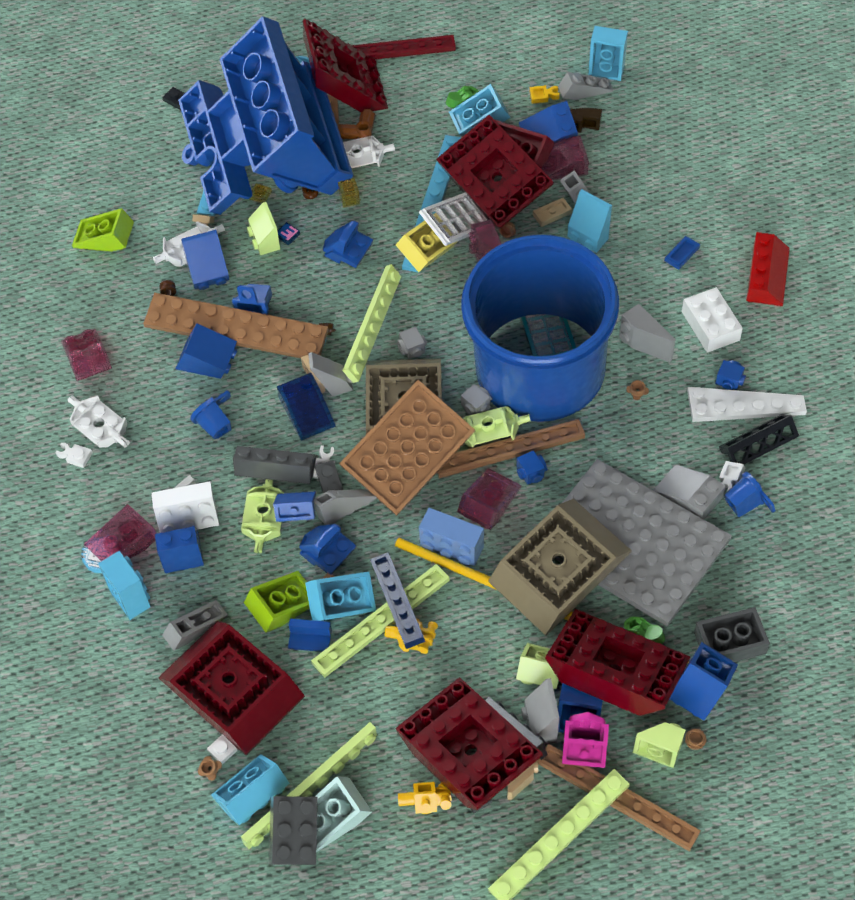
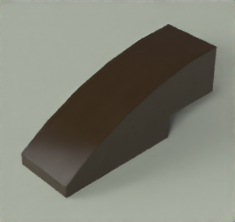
[570,108,602,133]

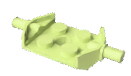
[463,406,531,448]
[241,479,284,553]

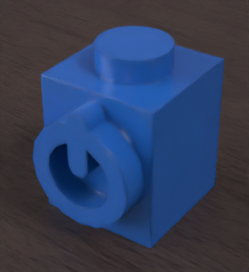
[715,360,746,390]
[516,450,548,485]

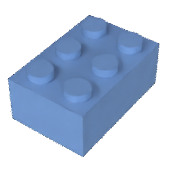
[419,508,484,566]

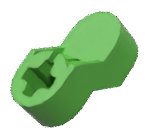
[445,86,479,109]
[624,616,665,644]

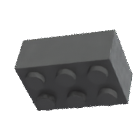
[694,607,770,662]
[269,796,318,865]

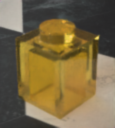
[338,178,360,208]

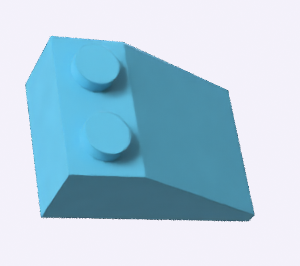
[449,84,510,136]
[567,189,612,253]
[305,572,376,621]

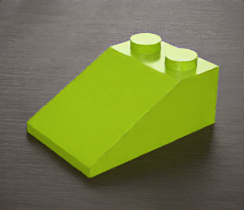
[72,208,134,252]
[244,571,310,633]

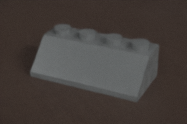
[233,446,318,484]

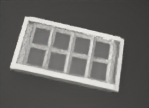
[419,193,491,246]

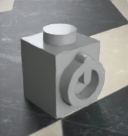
[397,326,427,359]
[461,384,492,415]

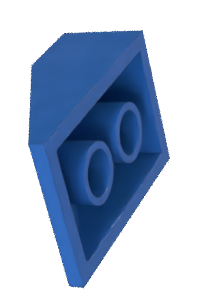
[519,101,578,147]

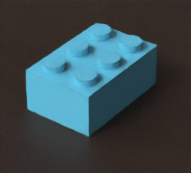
[588,26,628,81]
[98,551,151,620]

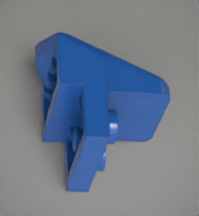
[323,221,373,268]
[299,524,356,575]

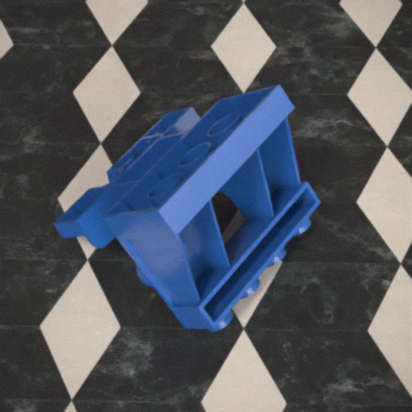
[178,16,354,215]

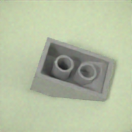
[619,304,676,362]
[653,465,726,519]
[521,678,559,744]

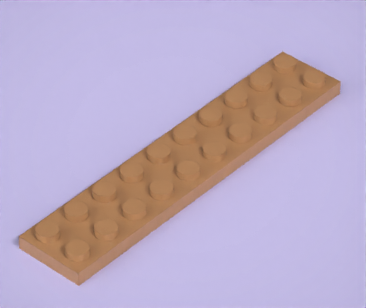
[143,292,329,358]

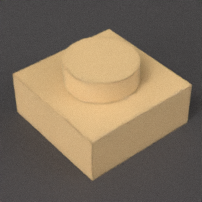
[192,214,215,226]

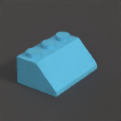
[211,754,290,825]

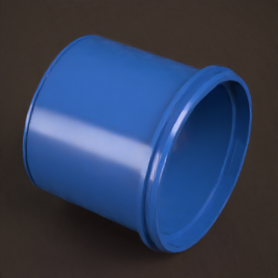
[461,235,619,422]

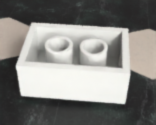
[682,287,743,353]
[152,481,219,533]

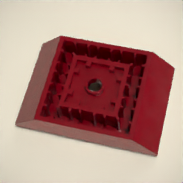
[303,19,388,112]
[436,115,554,229]
[545,609,690,716]
[158,621,305,756]
[395,677,543,810]

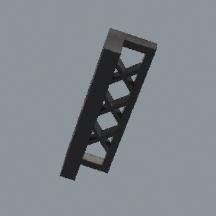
[719,414,799,464]

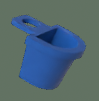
[232,284,272,315]
[190,390,232,439]
[724,472,776,517]

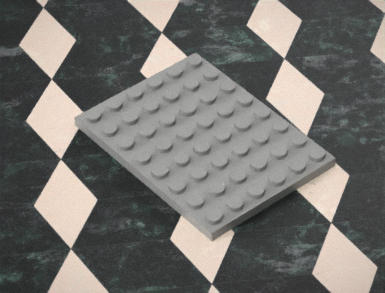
[554,459,732,627]

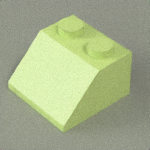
[247,202,280,255]
[516,643,560,689]
[633,722,686,768]

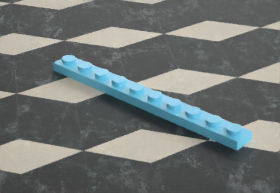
[402,135,462,273]

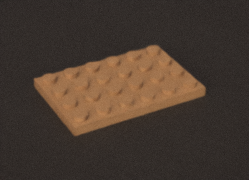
[339,380,475,516]

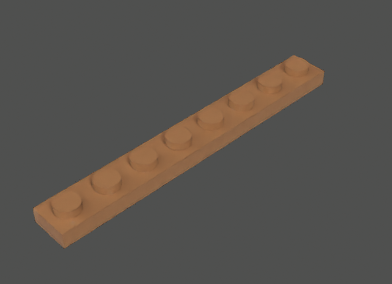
[437,419,585,478]
[538,744,701,852]

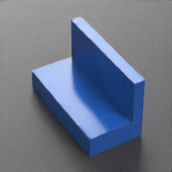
[273,491,316,522]
[288,619,332,652]

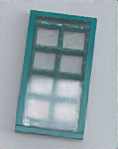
[520,314,576,356]

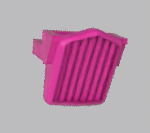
[562,712,609,768]

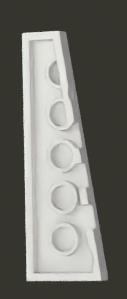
[687,387,807,422]

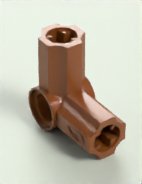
[338,109,375,139]

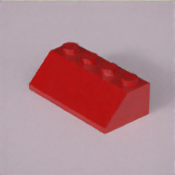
[746,232,790,306]

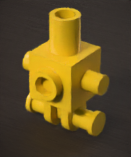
[385,618,438,654]
[398,782,452,814]

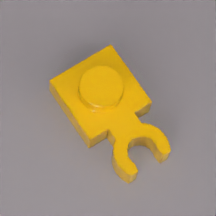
[529,85,560,104]

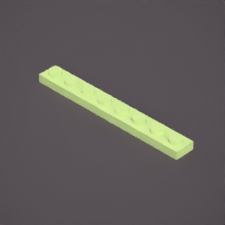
[342,264,401,383]
[311,564,450,678]
[241,722,377,849]
[488,769,630,900]

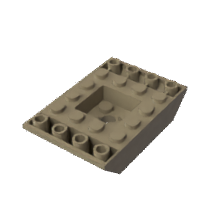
[366,358,442,434]
[489,498,632,636]

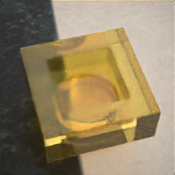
[249,183,272,203]

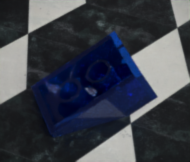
[277,373,336,441]

